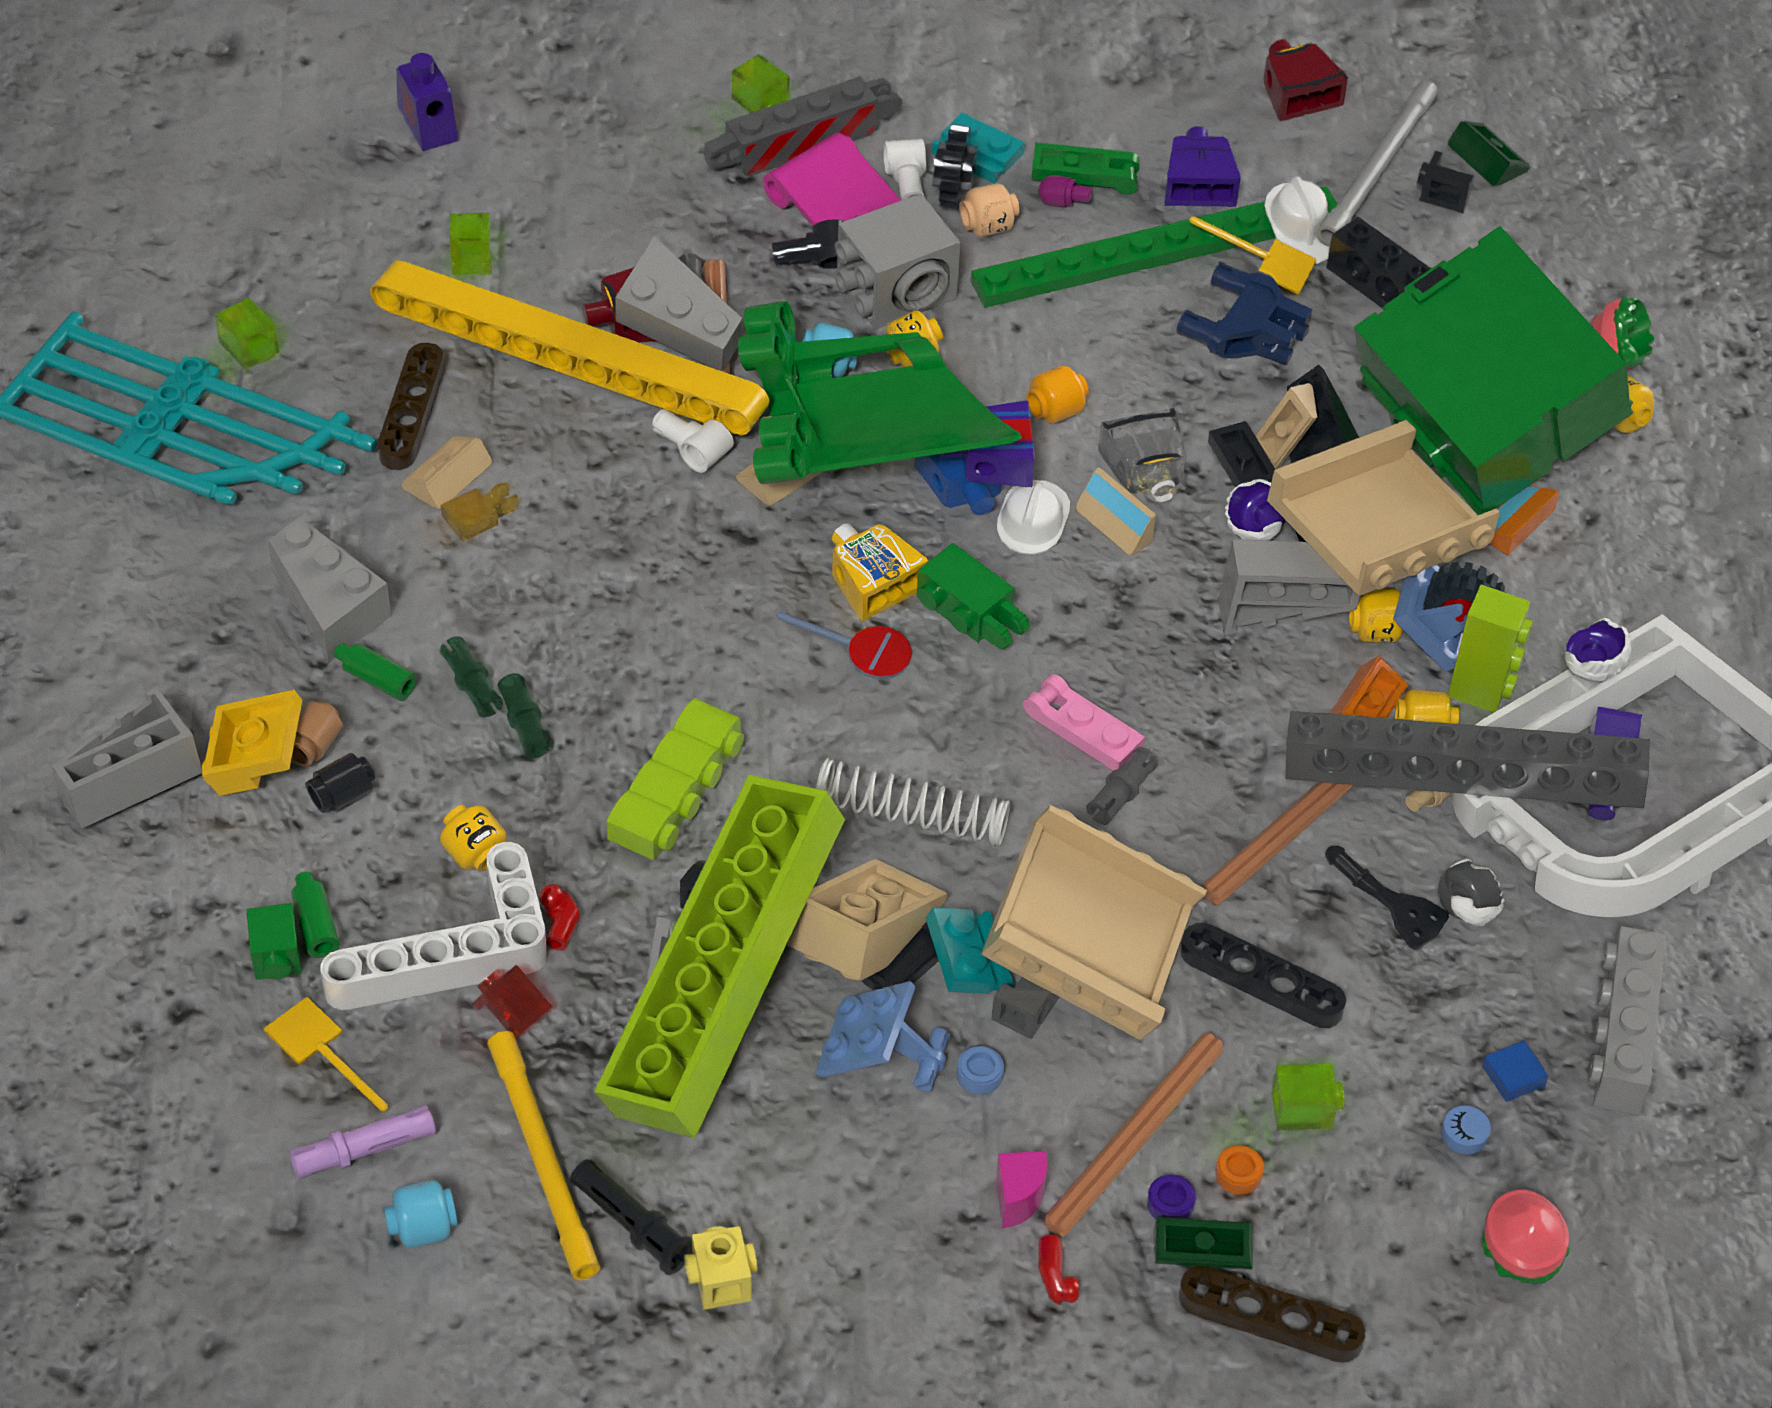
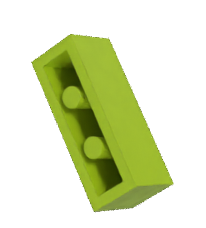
[1448,585,1534,713]

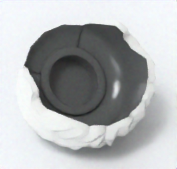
[1437,858,1505,926]

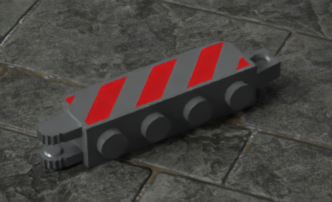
[704,76,903,177]

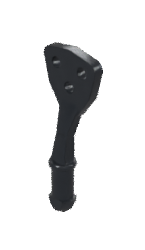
[1325,845,1449,950]

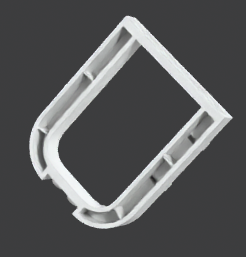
[1451,614,1772,917]

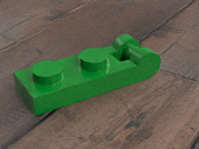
[1031,142,1140,195]

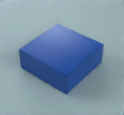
[1482,1040,1549,1102]

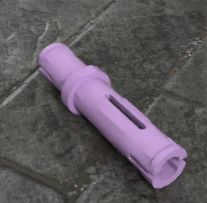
[289,1105,436,1180]

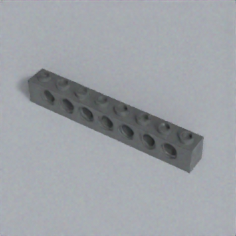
[1285,711,1650,808]

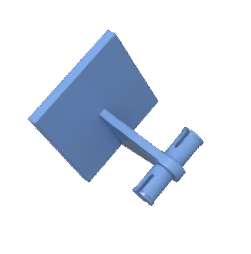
[815,981,951,1092]

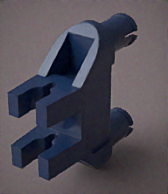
[1177,261,1312,365]

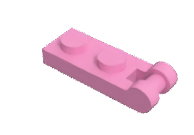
[1022,674,1145,771]

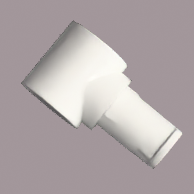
[883,138,926,200]
[652,409,734,473]

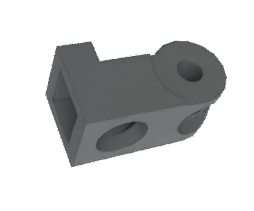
[991,977,1060,1040]

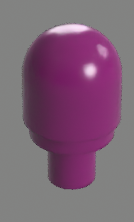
[1038,175,1092,208]

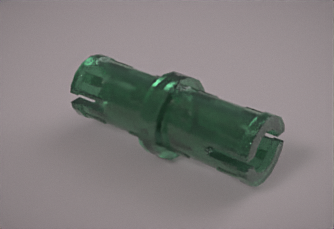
[439,636,503,718]
[497,673,551,759]

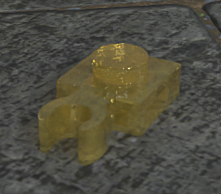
[440,482,518,542]

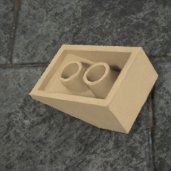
[787,858,947,981]

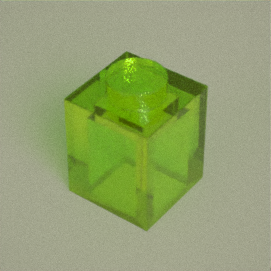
[731,54,790,113]
[449,213,492,275]
[215,297,279,370]
[1271,1064,1344,1130]

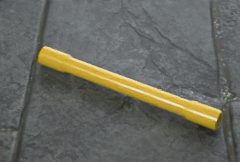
[488,1031,600,1281]

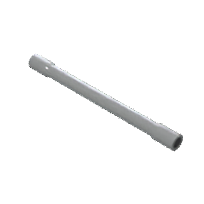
[1317,81,1438,245]

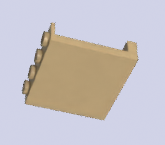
[1267,420,1500,596]
[981,805,1207,1040]

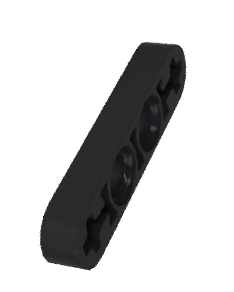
[1180,923,1346,1028]

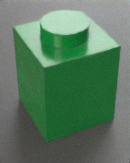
[246,903,302,980]

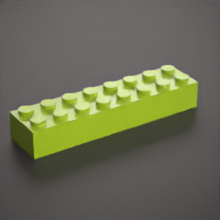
[594,775,845,1139]

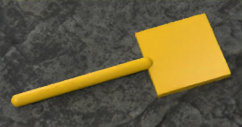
[1189,216,1317,295]
[263,997,388,1112]

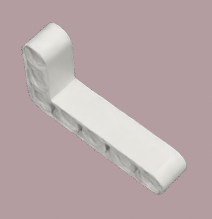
[320,842,547,1010]

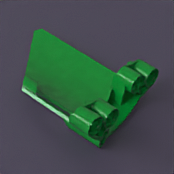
[738,301,1022,485]

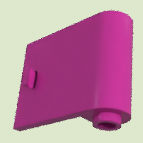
[763,133,901,226]

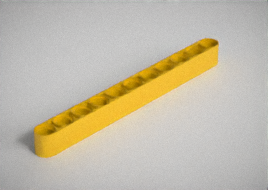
[370,260,770,435]

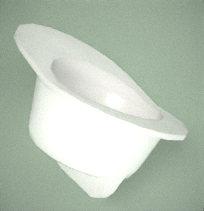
[1265,176,1330,264]
[997,480,1070,555]

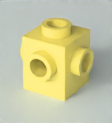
[684,1226,757,1310]

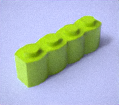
[606,698,744,860]

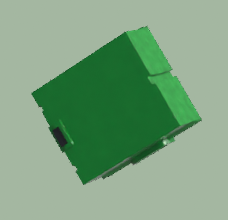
[1354,226,1634,515]

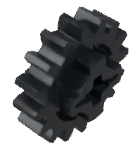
[932,124,978,209]

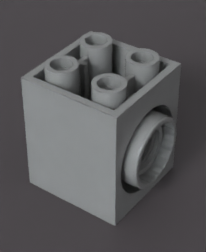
[834,193,960,330]

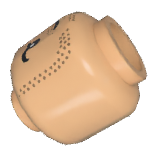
[960,183,1019,238]

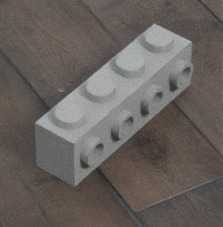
[1589,926,1666,1116]

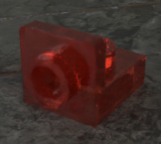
[472,964,553,1038]

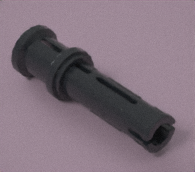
[570,1159,692,1275]

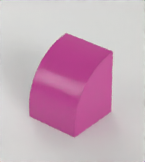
[996,1151,1048,1228]

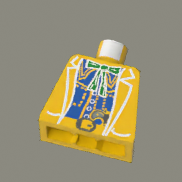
[832,523,929,622]

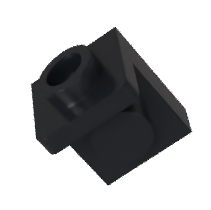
[1417,150,1474,213]

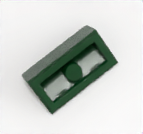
[1447,121,1530,186]
[1153,1217,1253,1270]

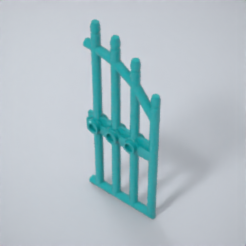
[0,311,377,505]

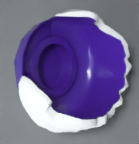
[1225,479,1286,541]
[1565,618,1632,681]

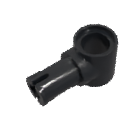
[772,219,844,269]

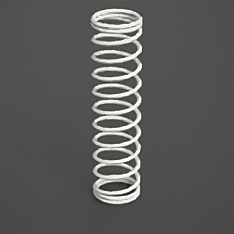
[816,758,1010,847]

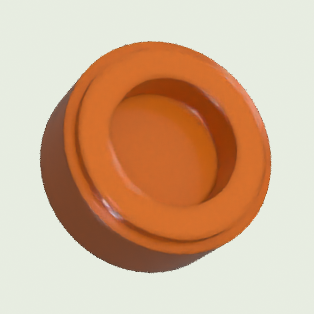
[1215,1145,1264,1195]

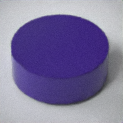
[1147,1175,1196,1219]

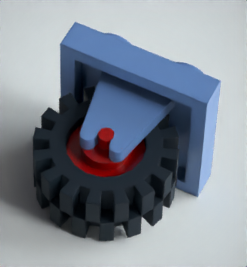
[1393,562,1507,671]

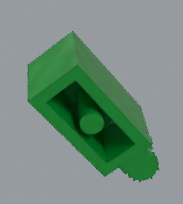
[916,543,1031,650]

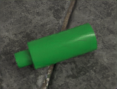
[334,643,417,701]
[291,872,340,958]

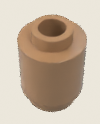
[291,702,343,767]

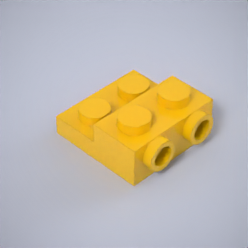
[202,690,302,796]

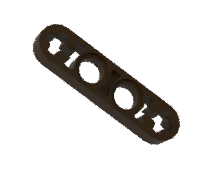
[378,342,444,470]
[1178,1266,1366,1363]

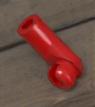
[539,884,580,951]
[1038,1235,1079,1305]

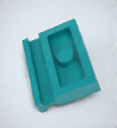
[931,113,1025,183]
[926,907,1014,994]

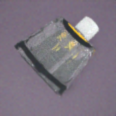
[1098,408,1186,502]

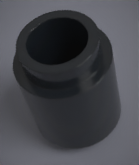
[305,753,375,813]

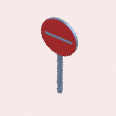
[776,612,912,679]

